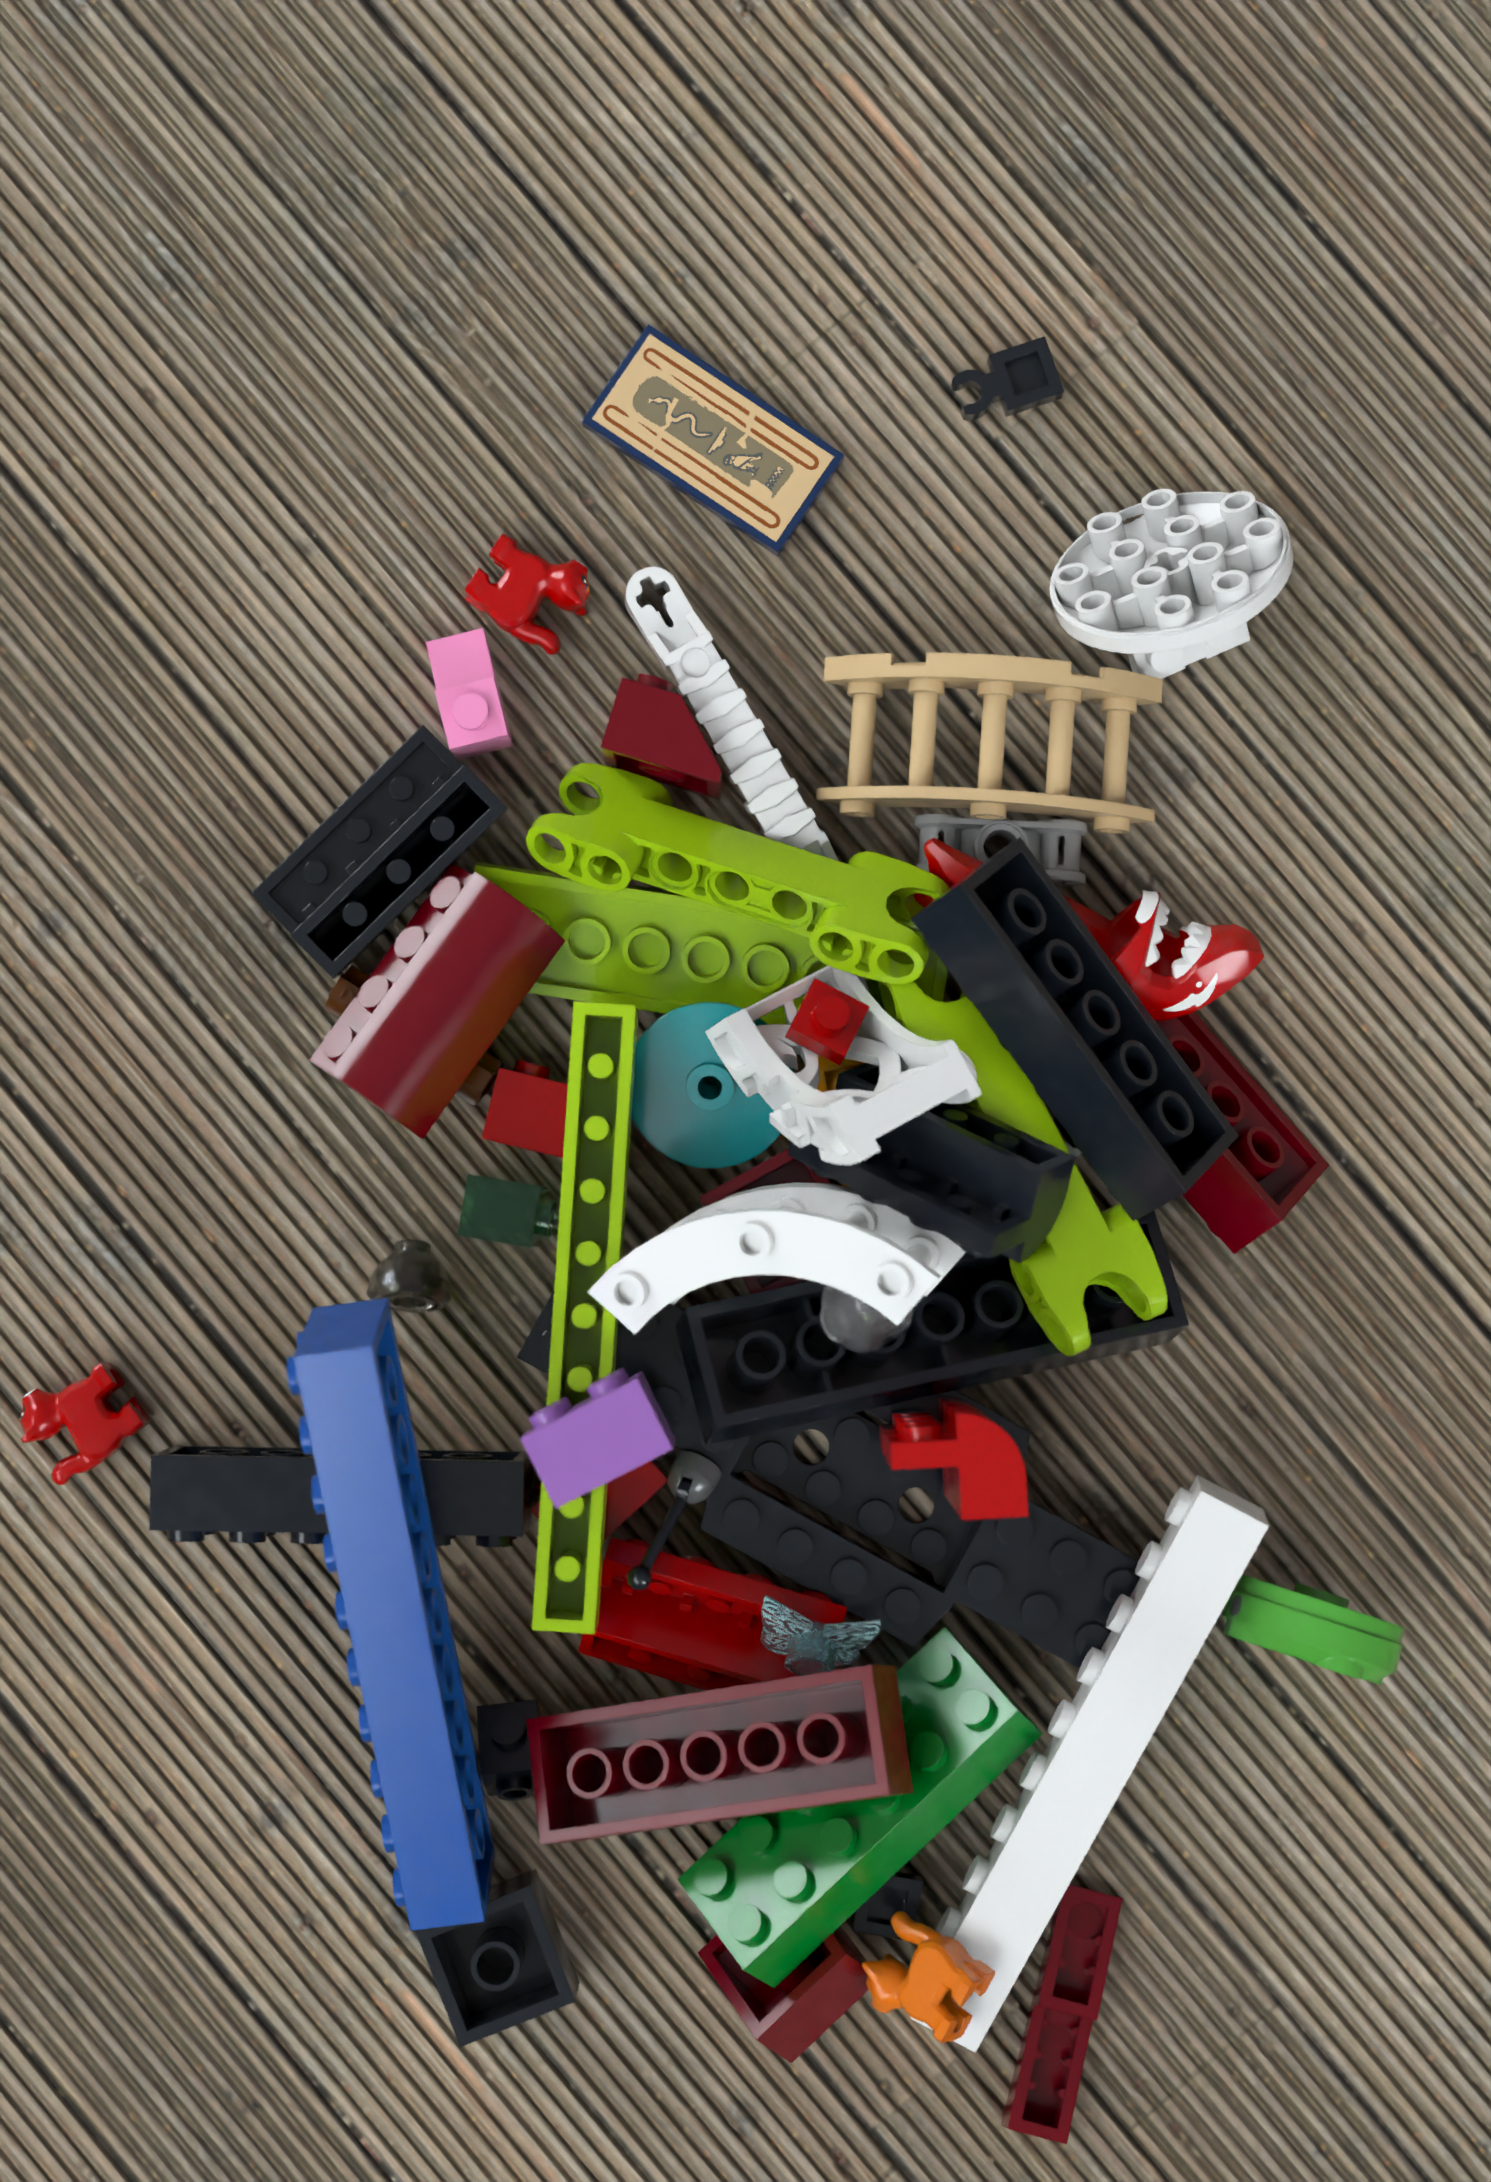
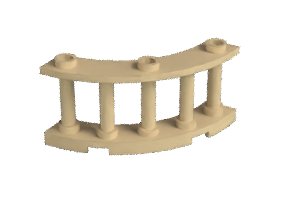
[816,652,1163,834]

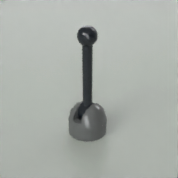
[627,1451,722,1590]

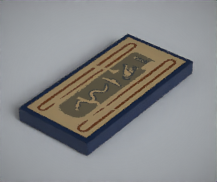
[582,324,844,557]

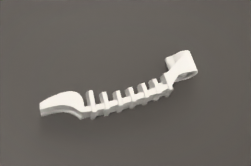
[625,567,838,861]

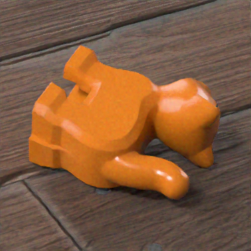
[862,1911,995,2043]

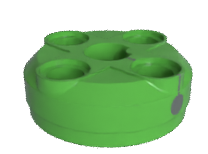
[1221,1575,1405,1685]

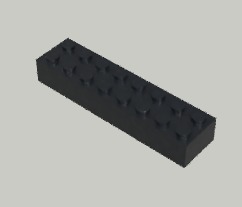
[675,1210,1189,1445]

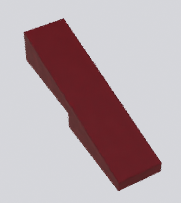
[1001,1884,1123,2144]

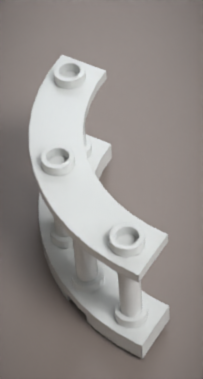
[588,1183,966,1334]

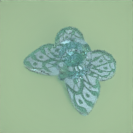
[760,1595,881,1676]

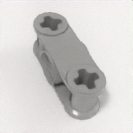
[914,814,1088,886]

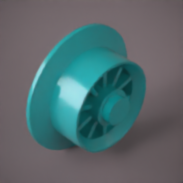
[632,1002,794,1168]

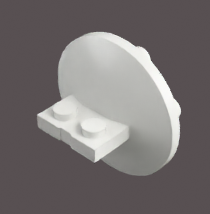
[1050,489,1293,679]

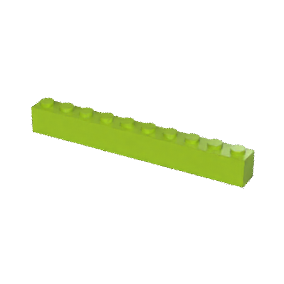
[532,1001,639,1634]

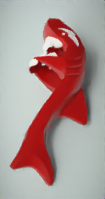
[913,837,1264,1021]

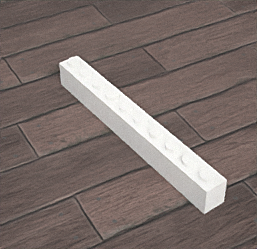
[910,1475,1269,2053]

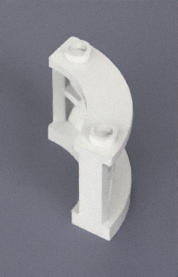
[705,965,982,1165]

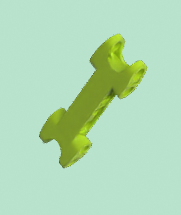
[526,763,949,985]
[878,981,1168,1356]

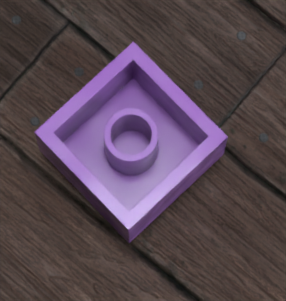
[520,1367,676,1509]

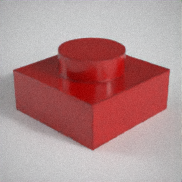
[785,978,870,1066]

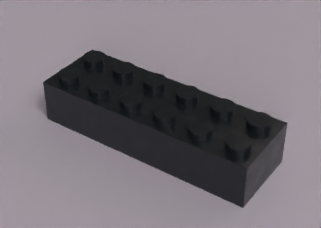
[911,837,1239,1221]
[149,1445,533,1547]

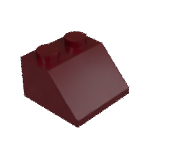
[600,674,723,800]
[698,1927,869,2063]

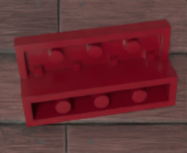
[309,864,565,1139]

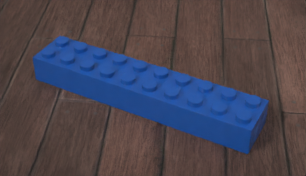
[287,1298,496,1931]

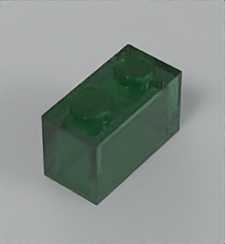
[457,1174,558,1248]

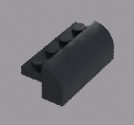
[251,725,508,979]
[788,1063,1076,1263]

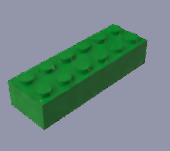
[677,1627,1043,1988]

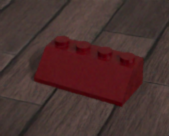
[1155,1012,1329,1254]

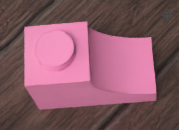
[426,628,514,760]

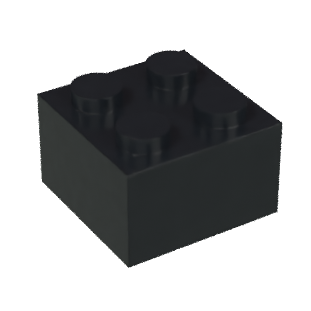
[415,1869,580,2047]

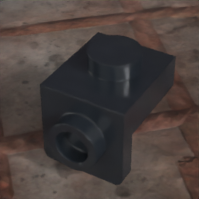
[477,1699,540,1801]

